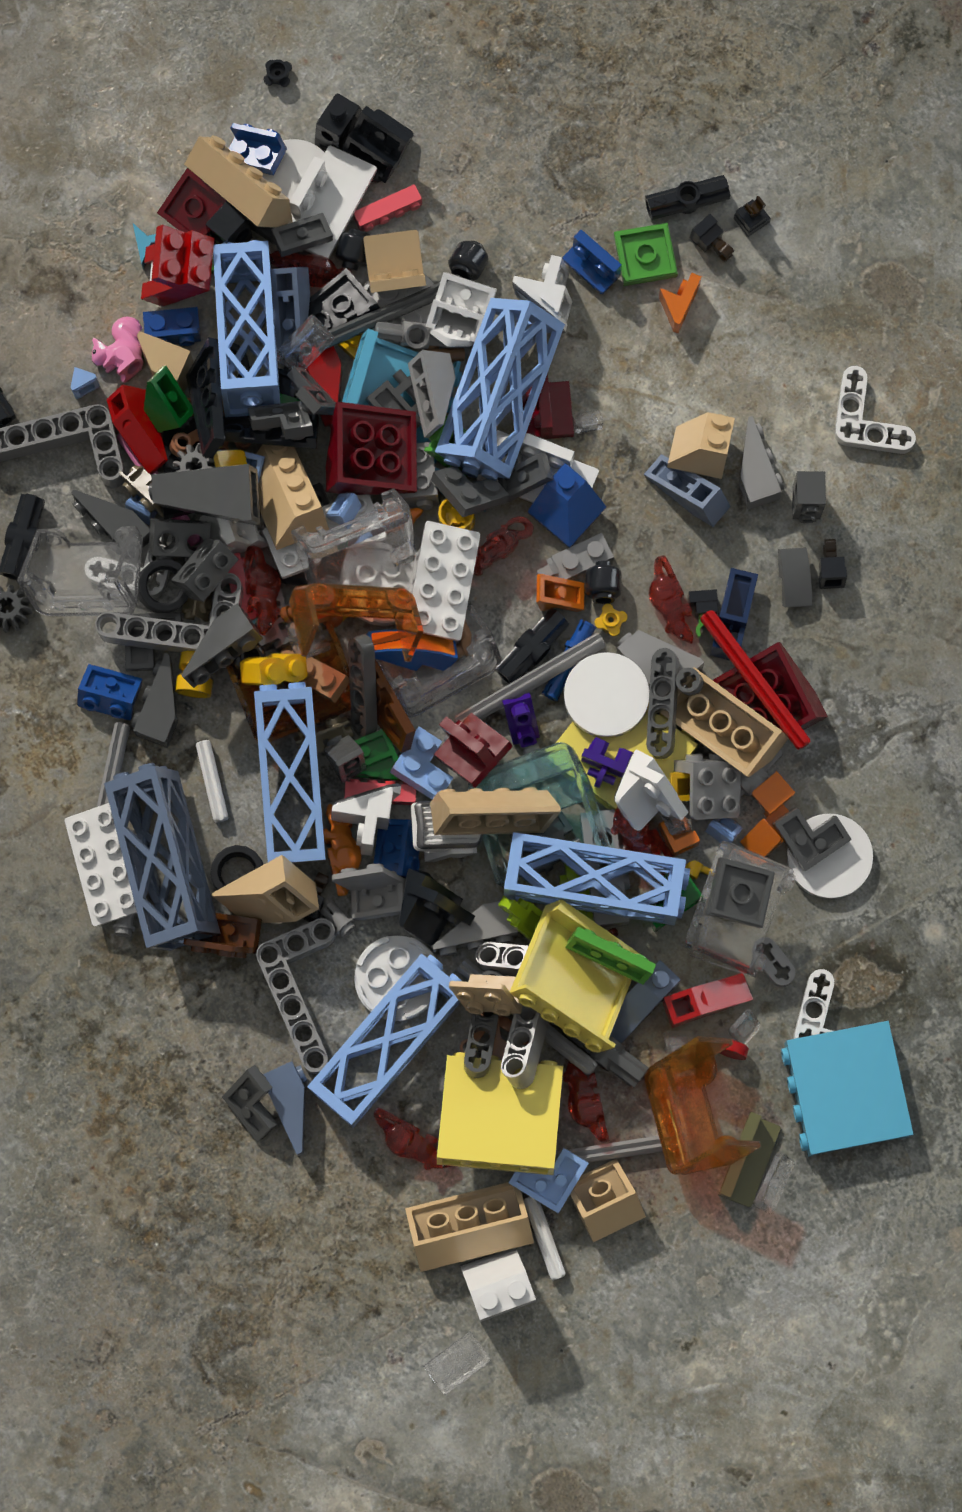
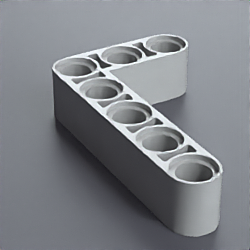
[0,404,126,488]
[95,573,243,653]
[256,918,336,1075]
[475,942,549,1089]

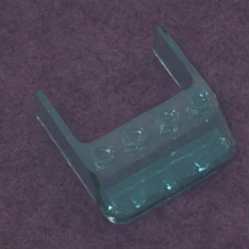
[468,742,611,887]

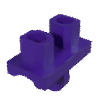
[502,693,540,748]
[581,737,634,789]

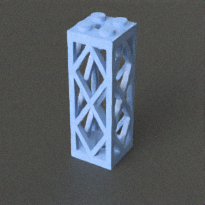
[213,240,280,417]
[435,298,565,481]
[254,682,326,862]
[504,832,690,925]
[307,954,462,1128]

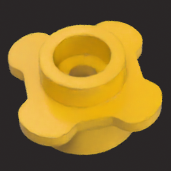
[594,604,627,636]

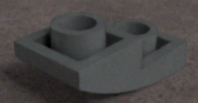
[778,547,813,607]

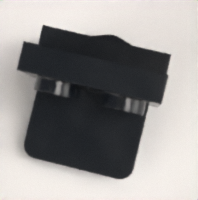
[342,106,414,183]
[399,868,475,946]

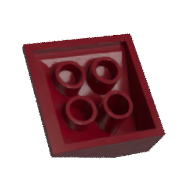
[326,402,417,495]
[713,642,828,735]

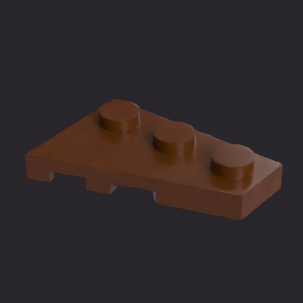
[375,659,416,753]

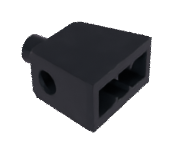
[315,93,362,151]

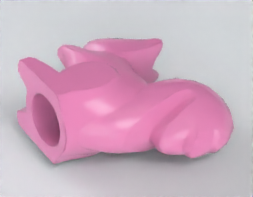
[92,316,143,383]

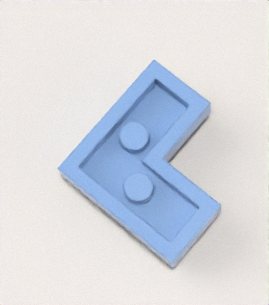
[390,727,453,800]
[508,1147,589,1213]

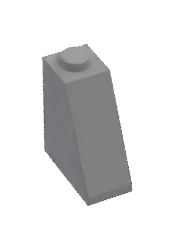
[616,630,704,697]

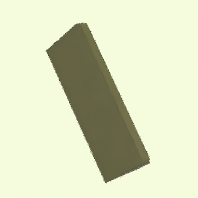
[718,1112,781,1207]

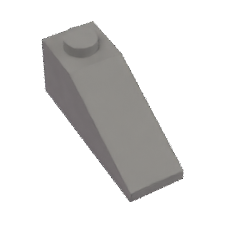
[408,350,455,438]

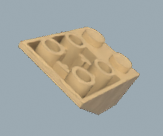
[212,855,319,923]

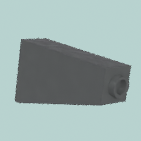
[149,464,260,525]

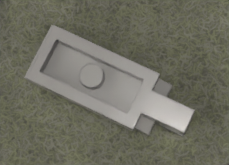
[536,533,614,580]

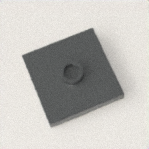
[706,857,775,929]

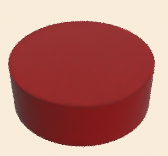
[718,1039,749,1060]

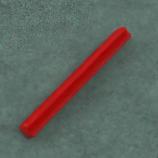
[700,610,810,750]

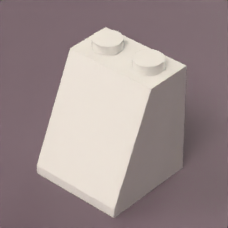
[460,1248,536,1322]

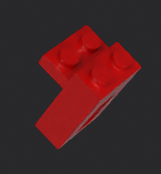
[141,225,214,307]

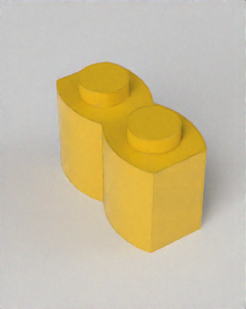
[240,653,308,686]

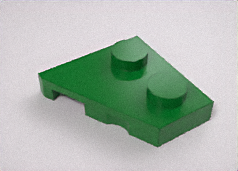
[354,729,402,781]

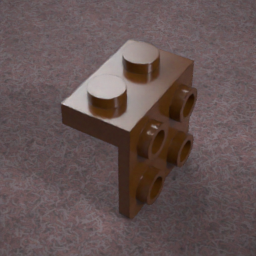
[183,912,262,958]

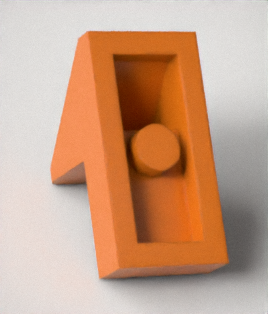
[659,273,702,333]
[536,574,584,612]
[740,804,789,863]

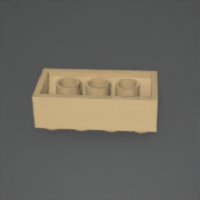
[184,135,292,228]
[256,444,329,550]
[660,667,789,778]
[430,787,561,835]
[405,1182,534,1272]

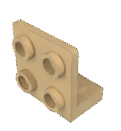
[363,230,426,293]
[449,974,523,1016]

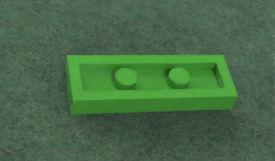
[565,927,656,985]

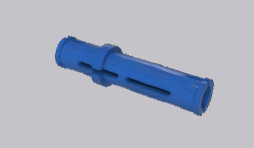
[541,619,596,702]

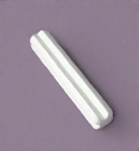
[196,740,229,822]
[524,1197,565,1280]

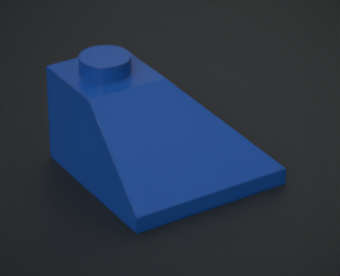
[528,463,606,548]

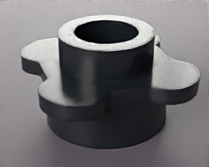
[263,59,292,87]

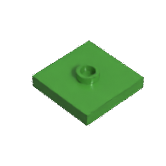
[614,223,678,286]

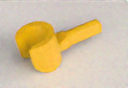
[685,860,716,880]

